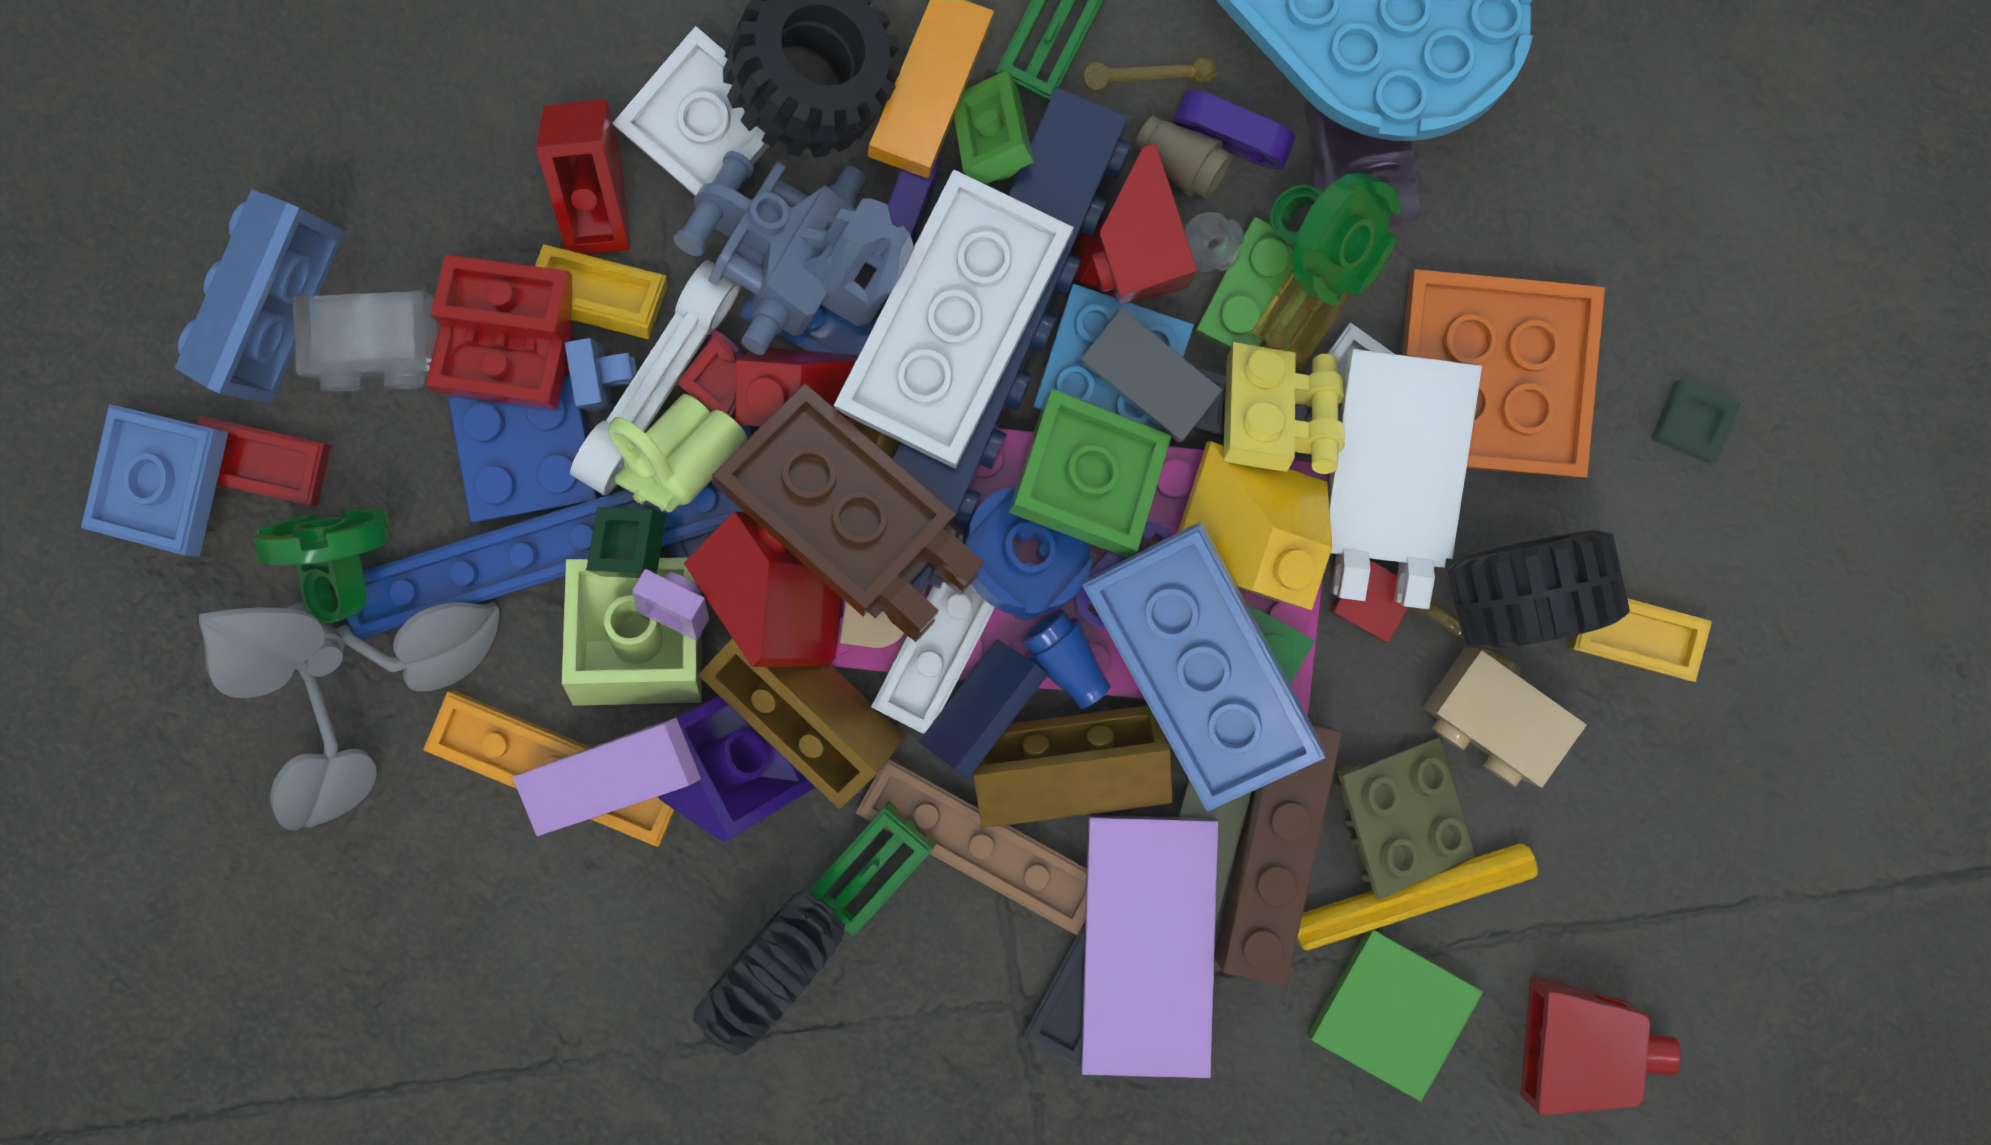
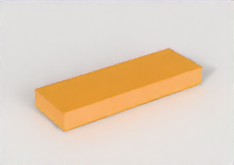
[868,0,994,179]

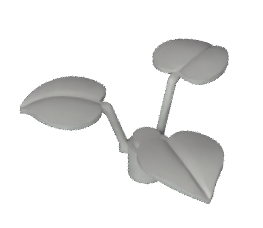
[199,601,499,830]

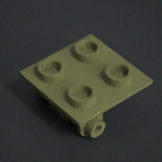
[1334,737,1476,899]

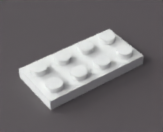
[834,169,1074,469]

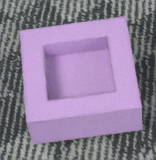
[632,569,709,641]

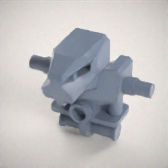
[674,151,914,355]

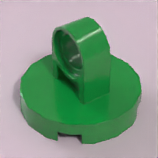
[1270,172,1401,306]
[253,508,392,624]

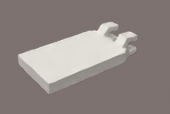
[1328,349,1482,609]

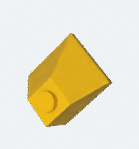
[1178,441,1332,610]

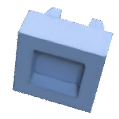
[565,338,638,412]

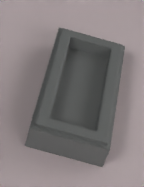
[1078,308,1222,442]

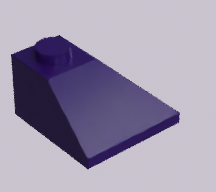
[658,696,816,842]

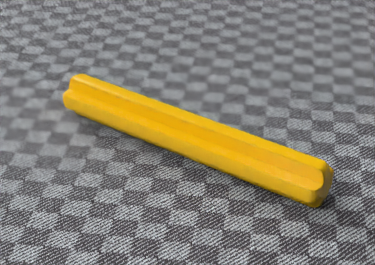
[1297,843,1538,950]

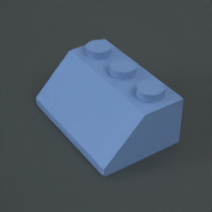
[175,189,346,405]

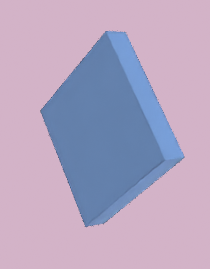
[81,404,228,557]

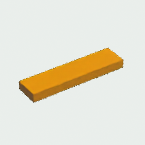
[423,690,675,847]

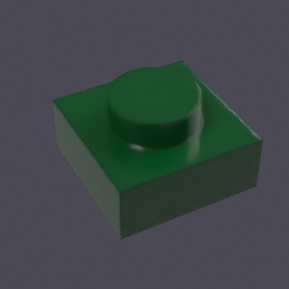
[586,507,667,578]

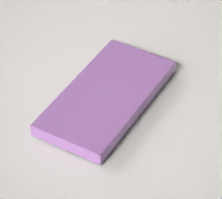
[1081,815,1218,1078]

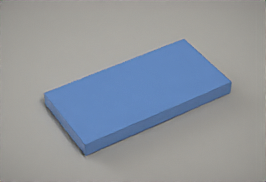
[1082,521,1326,812]

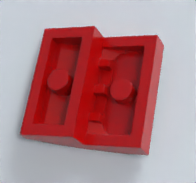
[426,255,573,410]

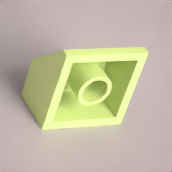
[562,557,702,706]

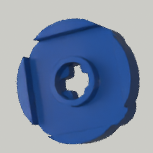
[963,486,1093,620]

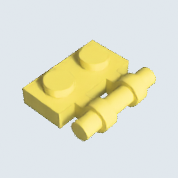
[1223,342,1345,474]

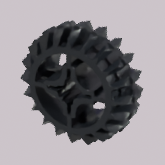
[693,890,845,1056]

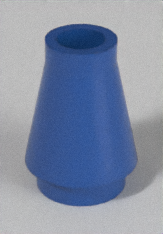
[1021,609,1111,708]

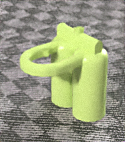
[608,394,748,512]

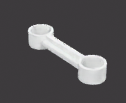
[570,260,742,496]

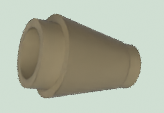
[1134,115,1233,200]

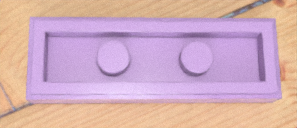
[512,718,701,836]

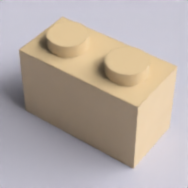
[1422,647,1587,788]

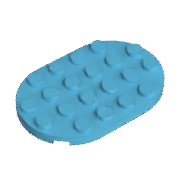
[1216,0,1533,141]

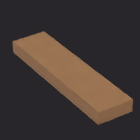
[856,757,1087,935]

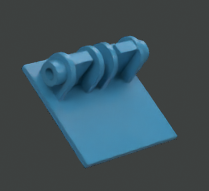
[1033,284,1194,431]

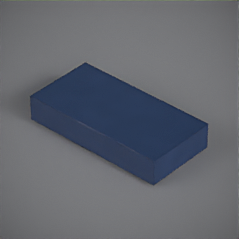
[918,639,1048,779]

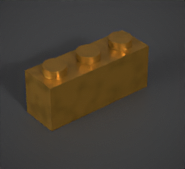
[698,638,906,809]
[973,705,1173,828]

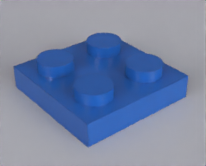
[448,375,601,523]

